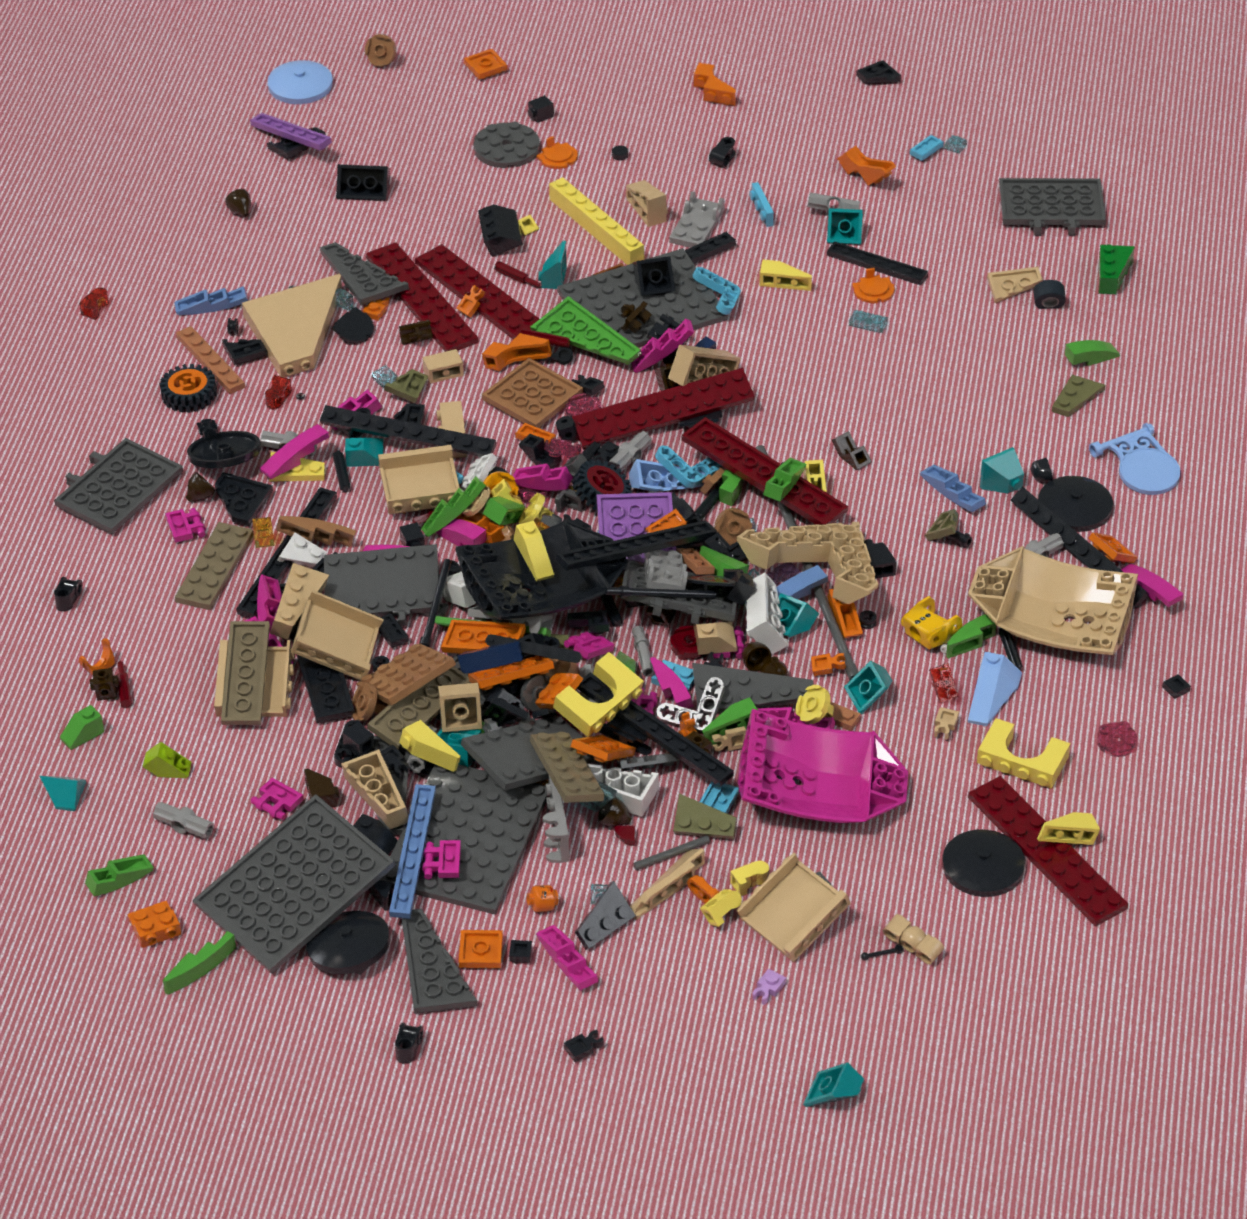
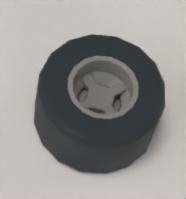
[1033,280,1066,309]

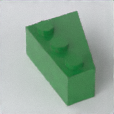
[1098,244,1135,295]

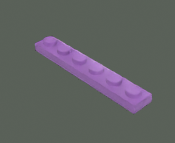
[250,113,332,150]

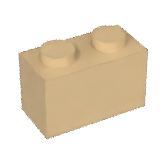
[422,349,464,384]

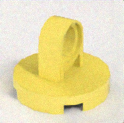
[519,492,553,528]
[796,685,834,724]

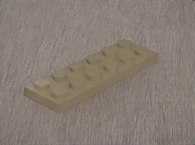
[175,522,254,610]
[221,621,270,725]
[367,666,471,750]
[530,732,604,803]

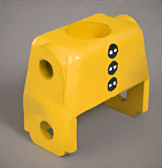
[901,596,963,649]

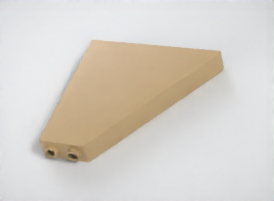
[242,274,342,378]

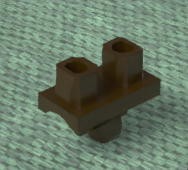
[621,301,652,334]
[398,320,433,344]

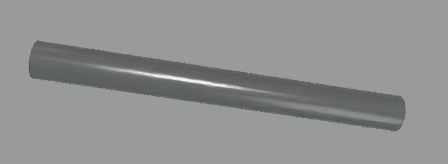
[633,835,710,870]

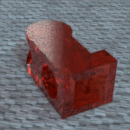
[79,287,109,320]
[265,375,292,410]

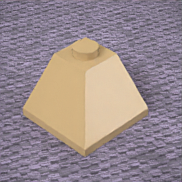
[694,621,737,655]

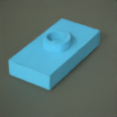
[910,135,944,161]

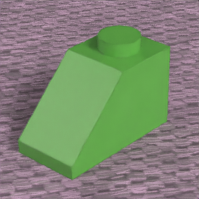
[483,496,525,525]
[60,705,104,750]

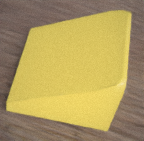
[518,215,539,236]

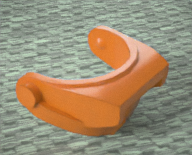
[78,638,115,675]

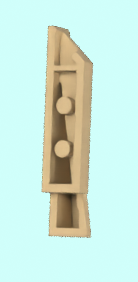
[630,848,705,920]

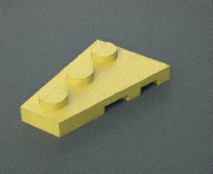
[269,452,325,482]

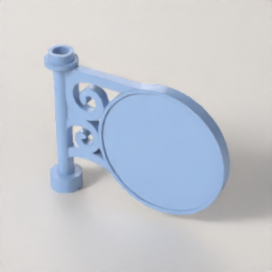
[1089,423,1180,495]

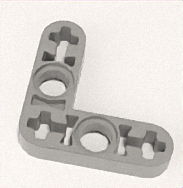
[657,677,725,733]

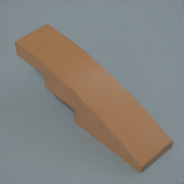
[276,516,356,547]

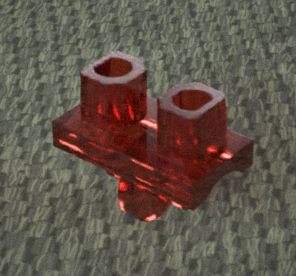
[929,663,959,703]

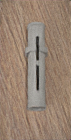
[632,626,655,677]

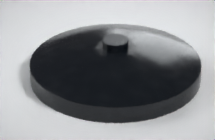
[187,431,261,468]
[1038,476,1113,532]
[942,829,1025,897]
[306,911,391,974]

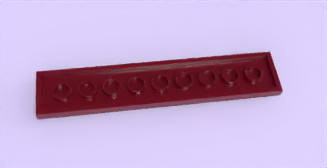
[366,242,478,352]
[415,244,539,340]
[572,368,755,450]
[681,417,848,525]
[968,776,1129,927]

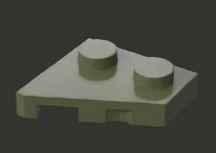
[384,369,428,403]

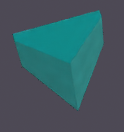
[39,776,86,812]

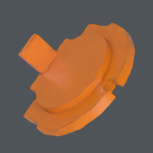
[536,136,578,169]
[852,268,895,304]

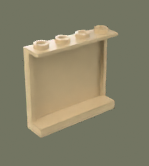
[378,445,460,514]
[291,590,384,680]
[214,640,295,717]
[737,853,851,962]

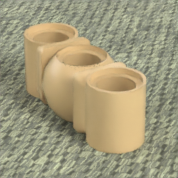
[883,914,944,965]

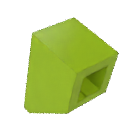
[143,742,192,778]

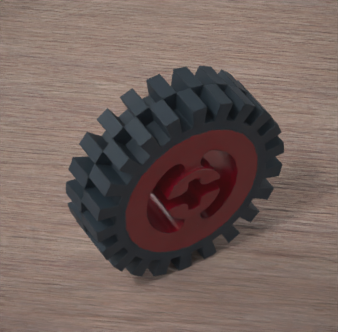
[572,459,632,510]

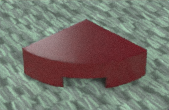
[615,826,635,846]

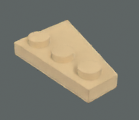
[987,267,1042,303]

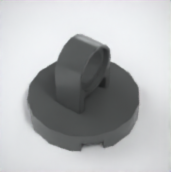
[519,674,550,713]

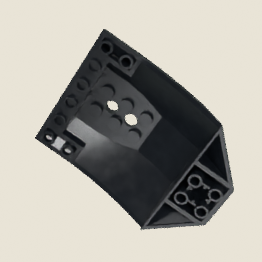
[455,519,628,620]

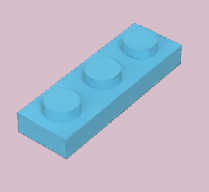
[749,182,774,227]

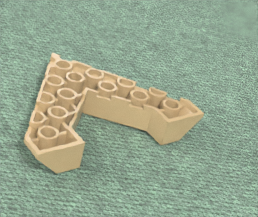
[737,522,878,604]

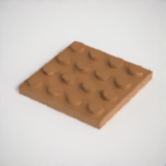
[482,358,583,428]
[356,643,456,706]

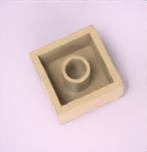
[438,683,482,732]

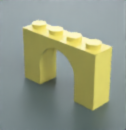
[553,652,644,737]
[977,718,1071,789]

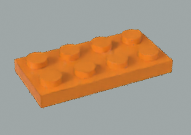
[441,620,526,653]
[468,655,554,690]
[570,735,637,763]

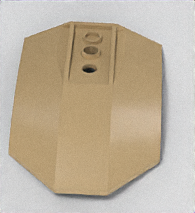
[968,546,1138,655]

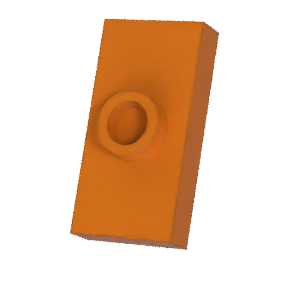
[515,423,556,450]
[645,509,687,533]

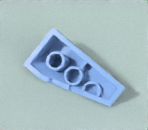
[629,459,705,492]
[968,652,1022,726]

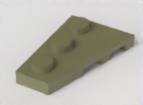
[1052,374,1106,417]
[673,793,737,839]

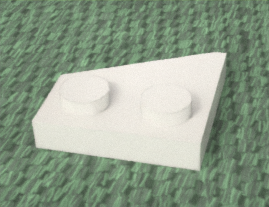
[277,533,327,568]

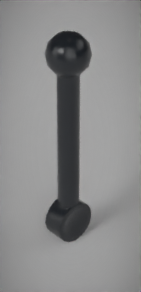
[861,945,903,960]

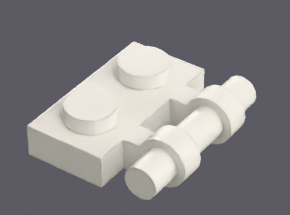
[461,453,497,491]

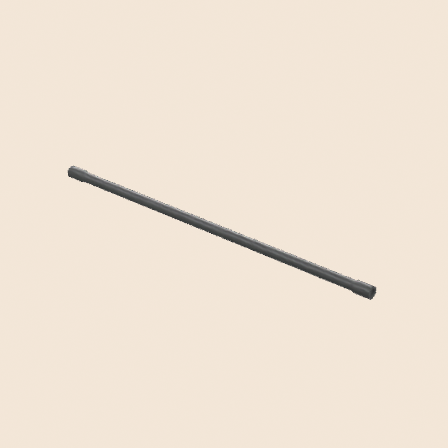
[756,445,858,681]

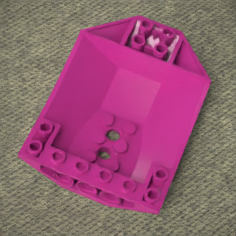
[738,709,908,823]

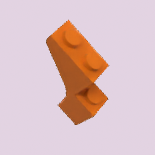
[693,62,736,106]
[837,145,896,186]
[482,333,552,371]

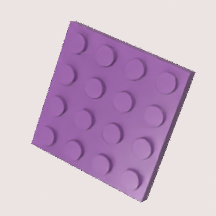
[596,492,676,563]

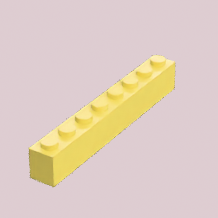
[549,177,644,265]

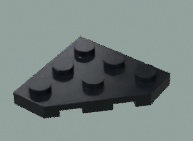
[215,472,273,526]

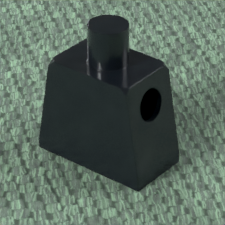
[864,539,896,579]

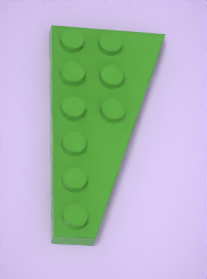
[530,296,642,365]

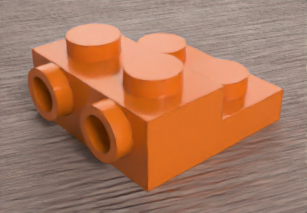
[127,900,181,948]

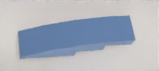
[174,286,248,315]
[920,465,986,512]
[777,565,828,599]

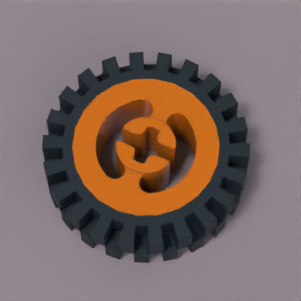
[160,364,217,412]

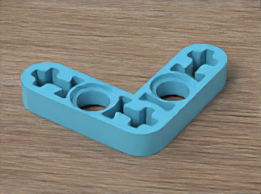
[692,267,741,315]
[655,445,722,488]

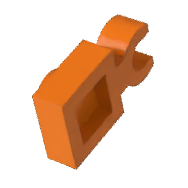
[456,285,485,318]
[362,297,389,321]
[811,653,846,676]
[678,712,697,737]

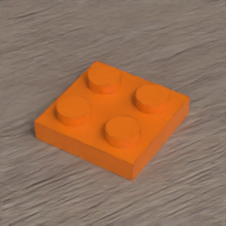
[464,48,508,80]
[1088,532,1138,564]
[535,673,583,709]
[458,930,503,968]

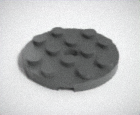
[473,122,540,168]

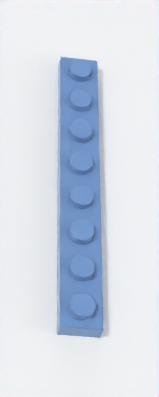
[389,784,436,919]

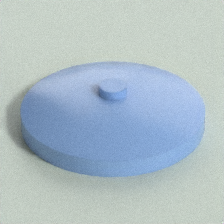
[268,60,333,104]

